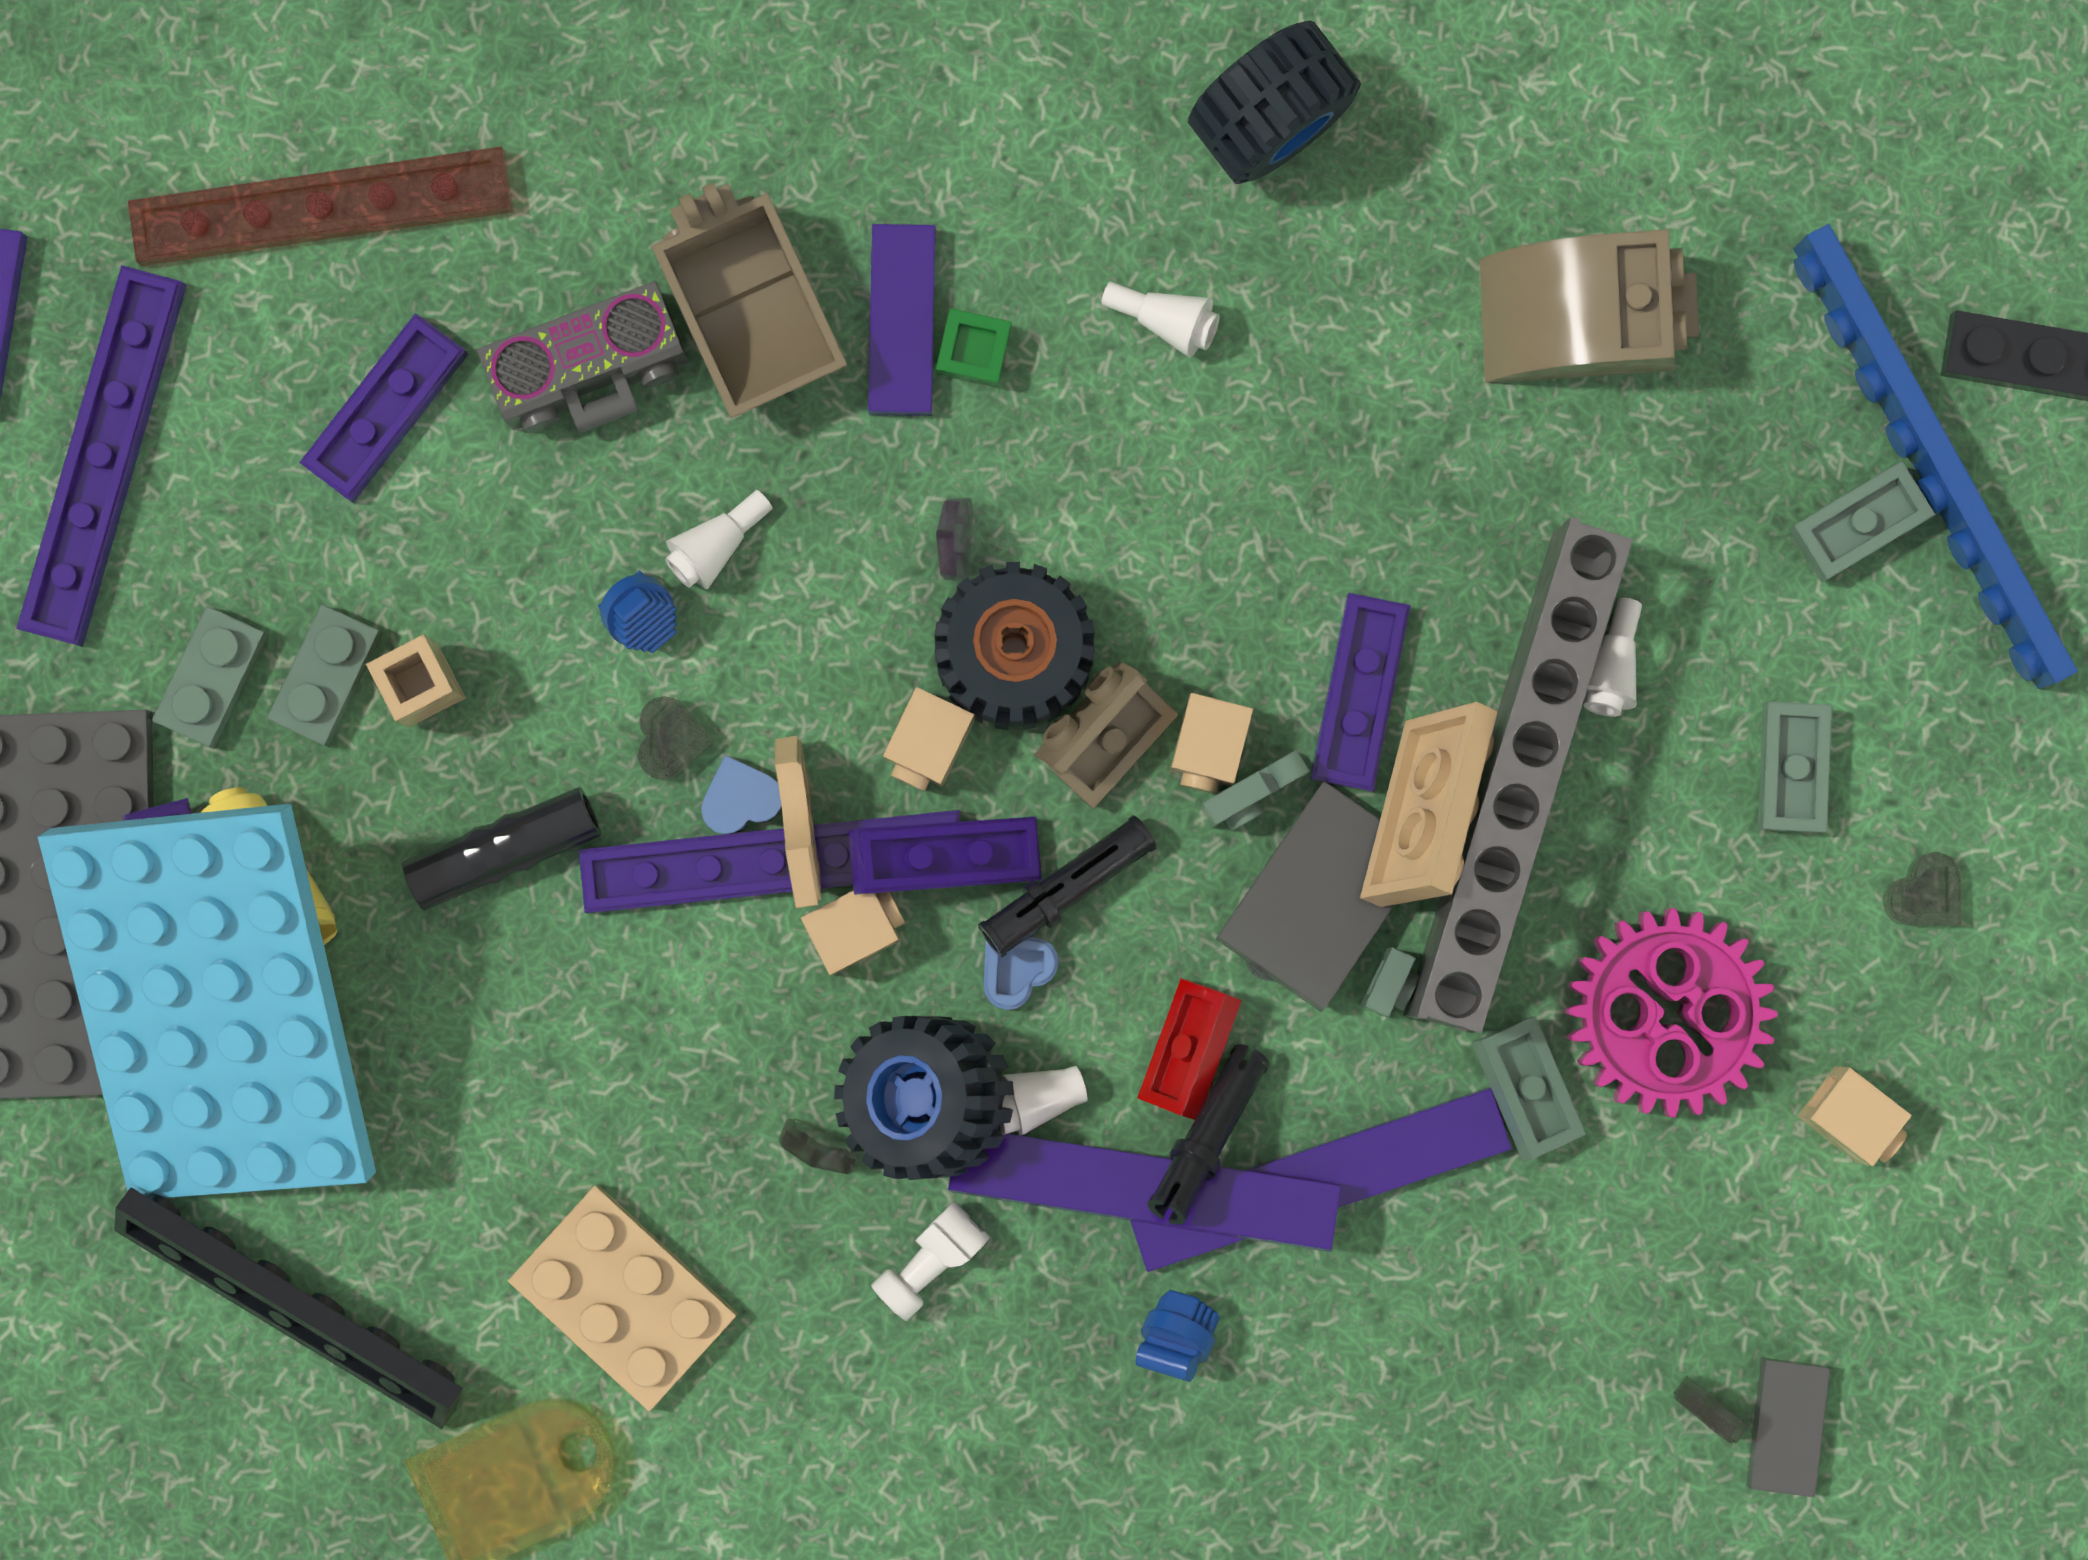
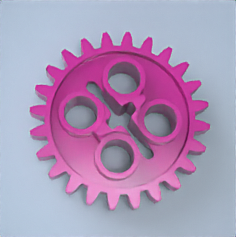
[1564,908,1777,1117]

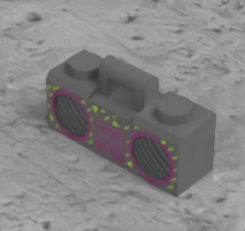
[476,281,689,433]

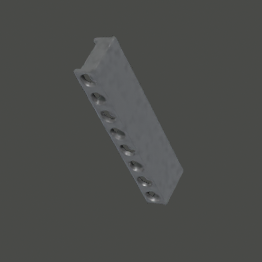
[1404,517,1633,1033]

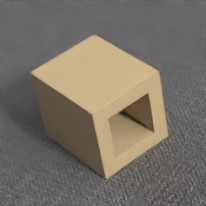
[366,634,466,727]
[883,687,975,792]
[1170,693,1253,795]
[801,890,906,976]
[1797,1066,1912,1167]

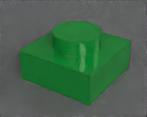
[936,308,1012,387]

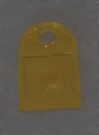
[404,1398,616,1560]

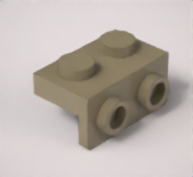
[1034,661,1179,809]

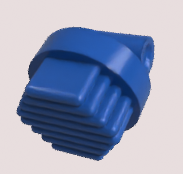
[597,570,677,653]
[1136,1290,1220,1382]

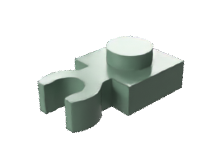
[1200,750,1310,831]

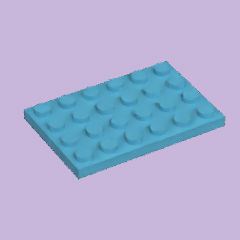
[37,804,376,1198]

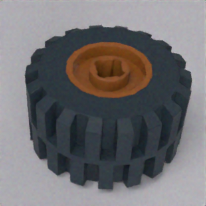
[934,562,1095,730]

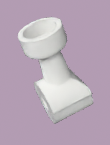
[871,1201,991,1322]

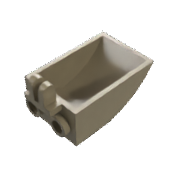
[651,182,847,419]
[1480,229,1699,383]

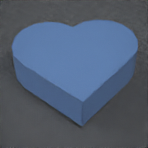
[701,755,782,834]
[983,937,1058,1010]

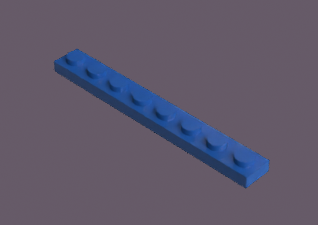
[1793,224,2078,689]

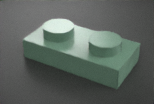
[1789,461,1936,583]
[267,604,383,747]
[152,606,269,749]
[1758,701,1832,834]
[1472,1016,1586,1161]

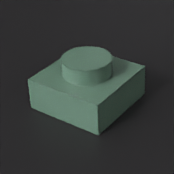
[1360,947,1419,1017]

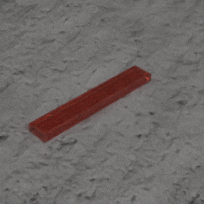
[128,146,514,266]

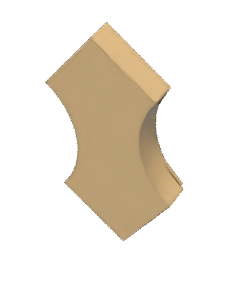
[775,736,821,908]

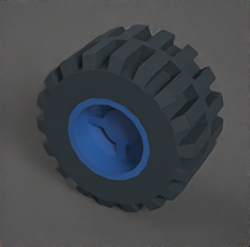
[1188,20,1361,184]
[834,1016,1014,1180]

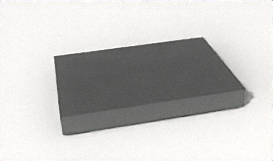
[1215,781,1394,1012]

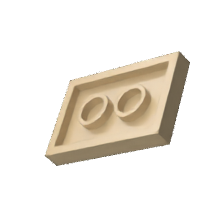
[1360,702,1498,907]
[508,1184,738,1412]

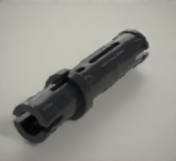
[978,815,1157,958]
[1147,1044,1270,1225]

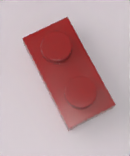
[1137,978,1242,1120]

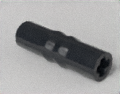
[402,786,601,911]

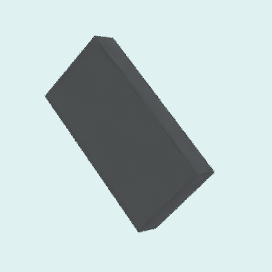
[1746,1357,1830,1498]

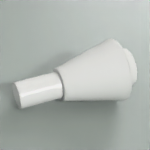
[1101,281,1220,358]
[665,490,773,589]
[1583,598,1642,717]

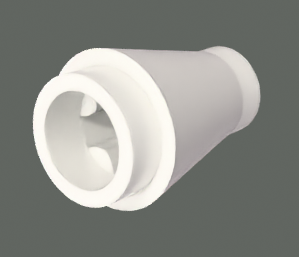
[999,1066,1088,1136]

